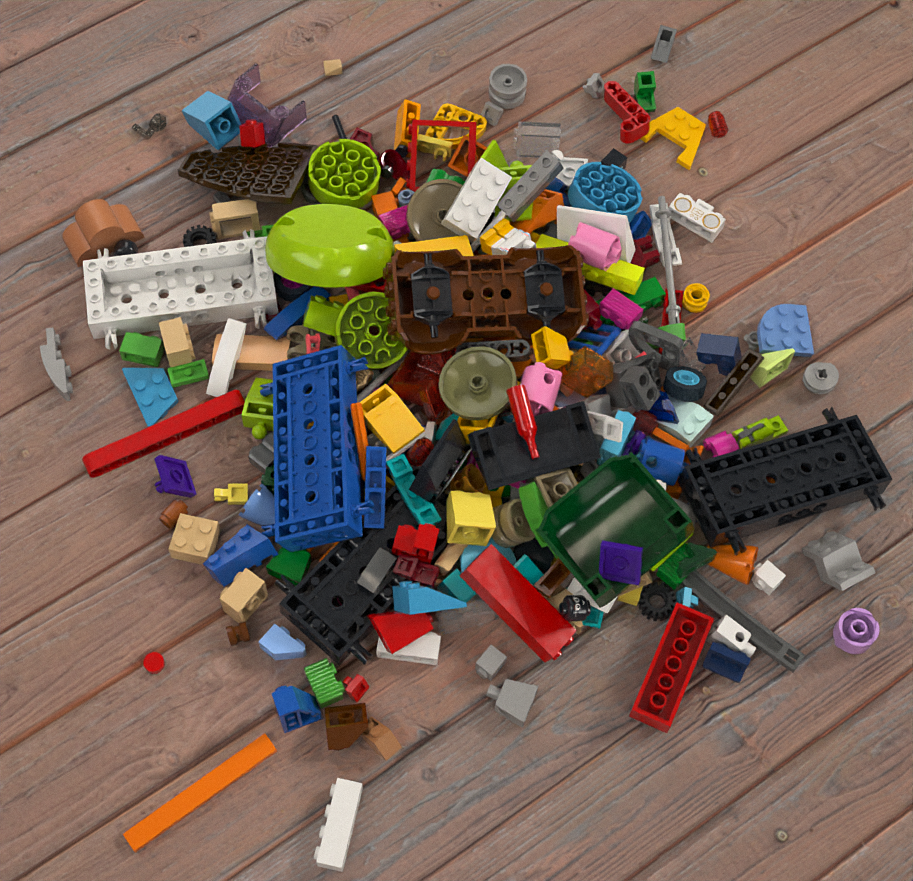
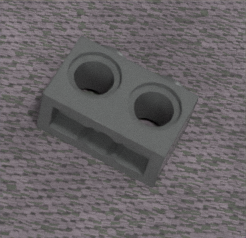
[619,365,661,411]

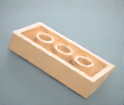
[212,334,291,371]

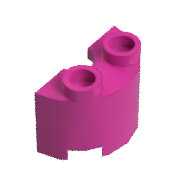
[703,430,739,458]

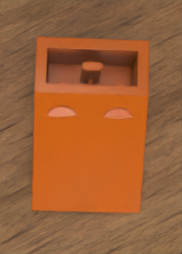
[509,189,564,234]

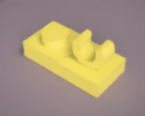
[417,134,453,161]

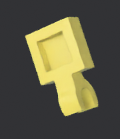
[214,484,248,505]

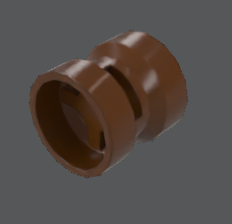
[226,621,251,646]

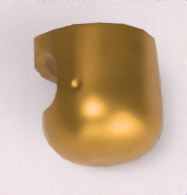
[449,463,485,493]

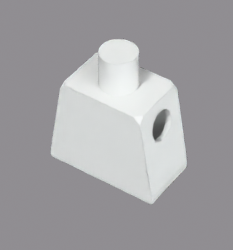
[706,615,756,658]

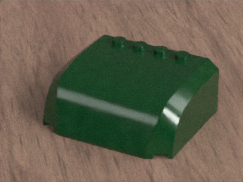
[537,452,695,608]

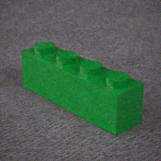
[596,277,666,326]

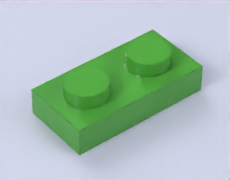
[167,359,209,388]

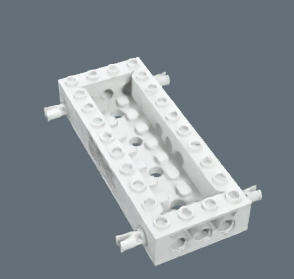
[83,229,278,349]

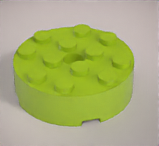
[308,139,381,208]
[335,292,408,370]

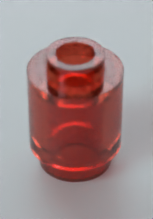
[707,111,729,138]
[406,437,434,466]

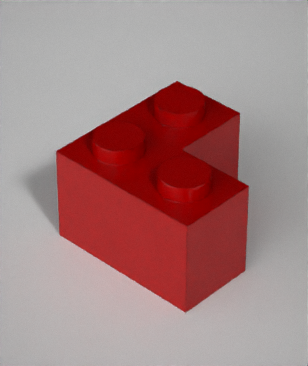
[392,523,439,564]

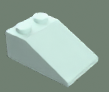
[643,393,714,447]

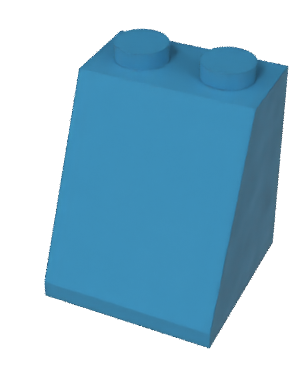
[182,91,242,150]

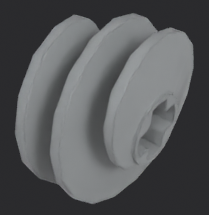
[803,362,839,394]

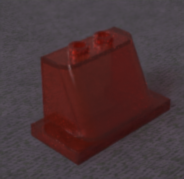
[388,348,456,422]

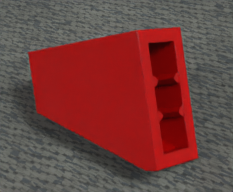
[368,611,434,654]

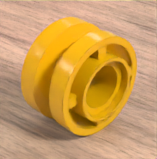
[682,283,710,313]

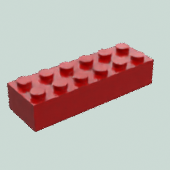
[629,602,714,733]

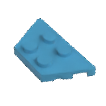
[122,368,178,427]

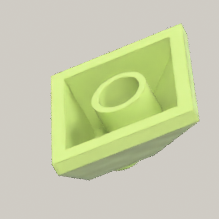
[750,348,795,388]

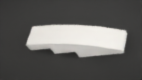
[206,318,247,397]

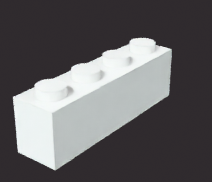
[314,778,363,872]

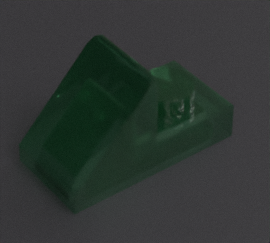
[676,542,717,578]

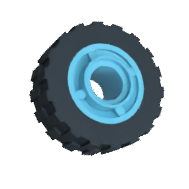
[663,366,707,402]

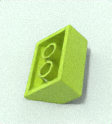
[303,295,344,337]

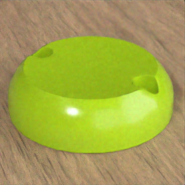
[265,204,394,287]

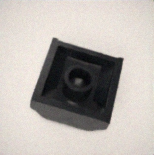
[513,537,555,574]

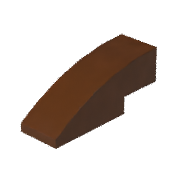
[534,559,574,598]

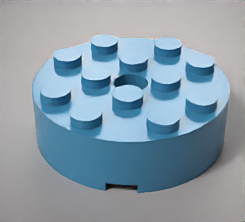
[568,162,643,223]

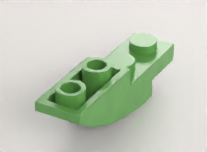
[518,482,558,559]

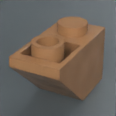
[360,716,402,761]

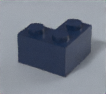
[696,333,742,376]

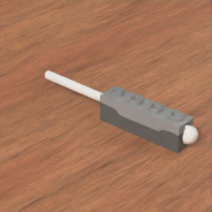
[470,150,564,252]

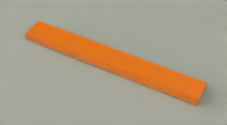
[123,733,277,853]

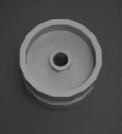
[488,64,527,109]

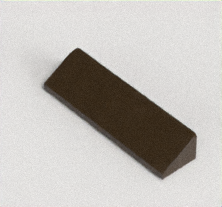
[703,348,764,416]

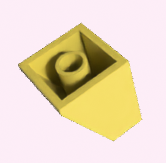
[446,490,496,546]

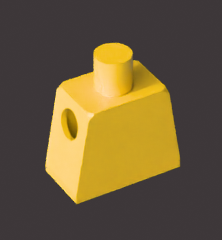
[531,326,574,369]

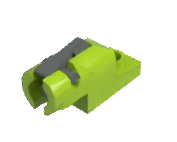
[732,415,788,450]

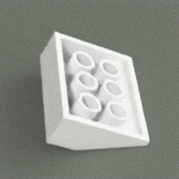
[557,205,635,263]

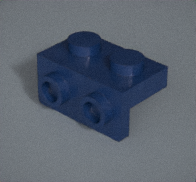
[702,642,751,683]

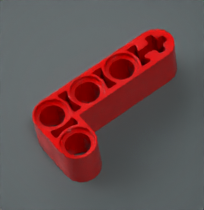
[604,81,650,144]

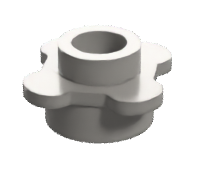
[744,331,759,350]

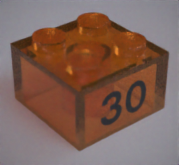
[559,346,613,398]

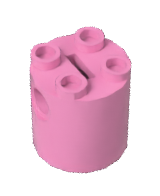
[568,222,622,271]
[520,362,562,416]

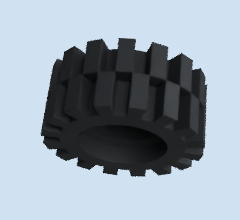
[183,225,217,247]
[638,582,676,621]

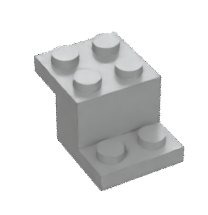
[802,531,875,591]

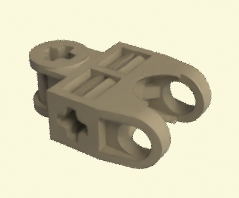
[287,325,338,359]

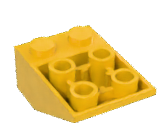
[360,384,425,454]

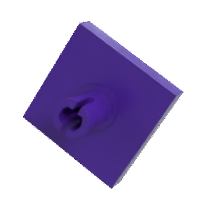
[154,455,197,498]
[599,540,643,586]

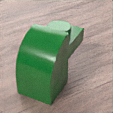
[634,71,656,112]

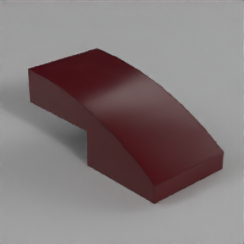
[393,553,440,588]

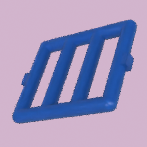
[567,324,621,365]

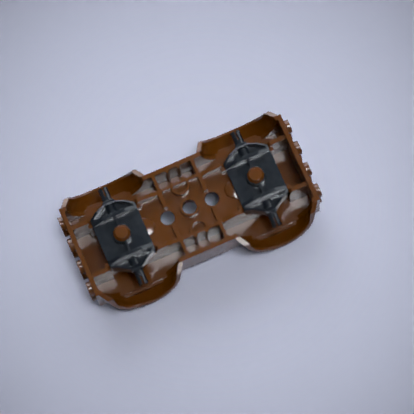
[383,245,589,354]

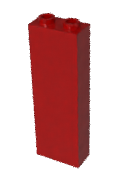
[459,544,577,663]

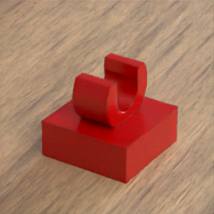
[342,674,369,703]

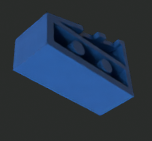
[203,524,278,587]
[271,686,323,733]

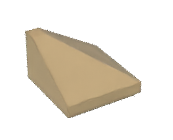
[323,59,342,76]

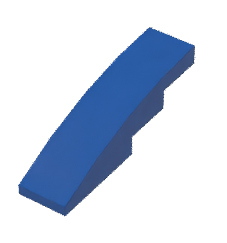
[264,286,331,340]
[364,446,387,528]

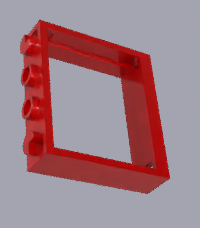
[406,119,477,192]

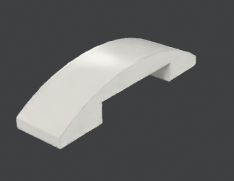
[649,203,682,267]
[557,407,623,442]

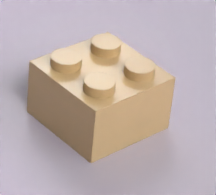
[159,317,196,368]
[169,513,221,565]
[220,568,268,623]

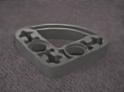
[628,321,683,370]

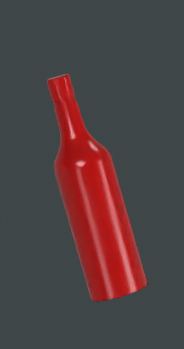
[506,385,540,460]

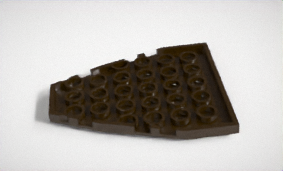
[178,142,317,205]

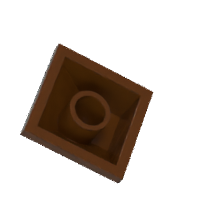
[324,703,368,751]

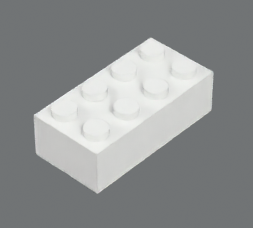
[441,158,512,243]

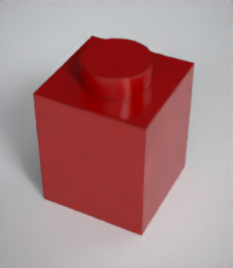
[239,119,265,147]

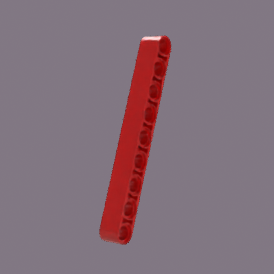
[82,390,245,478]

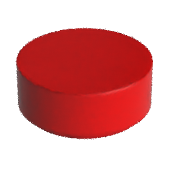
[143,652,165,674]

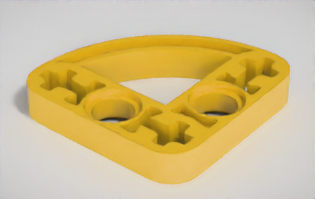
[425,103,487,150]

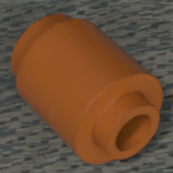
[159,500,188,529]

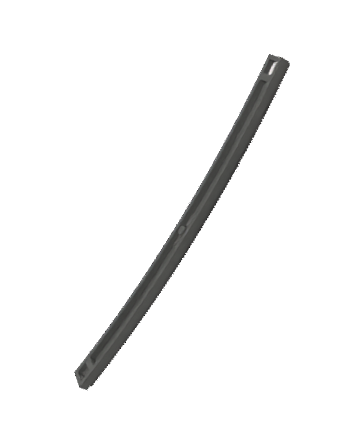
[579,460,805,673]

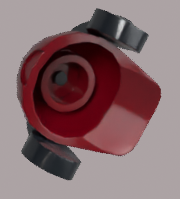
[378,145,410,183]

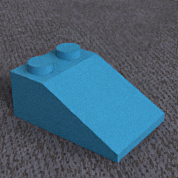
[392,581,467,615]

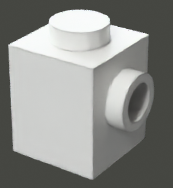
[751,560,786,595]

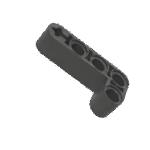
[456,340,532,362]

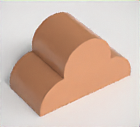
[62,199,144,267]

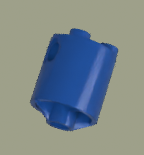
[637,438,689,486]

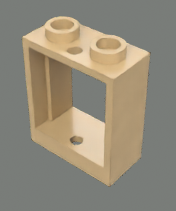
[209,199,260,239]

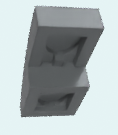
[357,547,397,593]

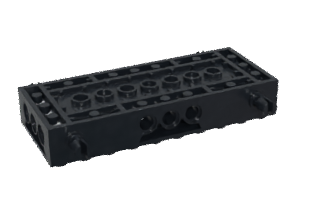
[678,407,893,555]
[274,463,450,666]

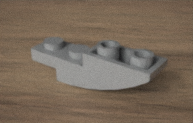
[40,327,73,401]

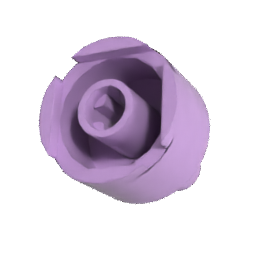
[833,608,879,654]

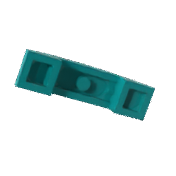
[386,454,441,525]

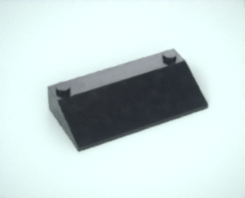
[467,401,601,490]

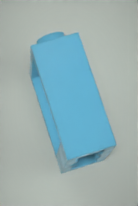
[596,410,636,465]

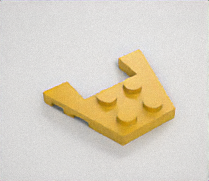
[640,107,706,170]

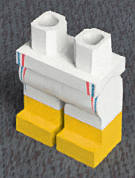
[480,218,537,255]

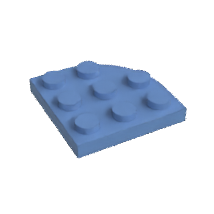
[757,304,814,357]

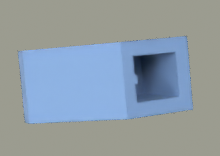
[258,624,307,660]

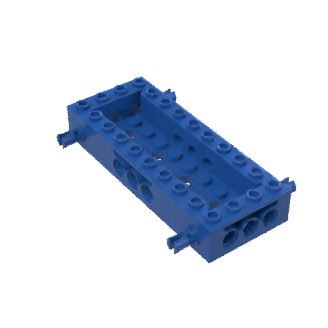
[260,345,375,552]

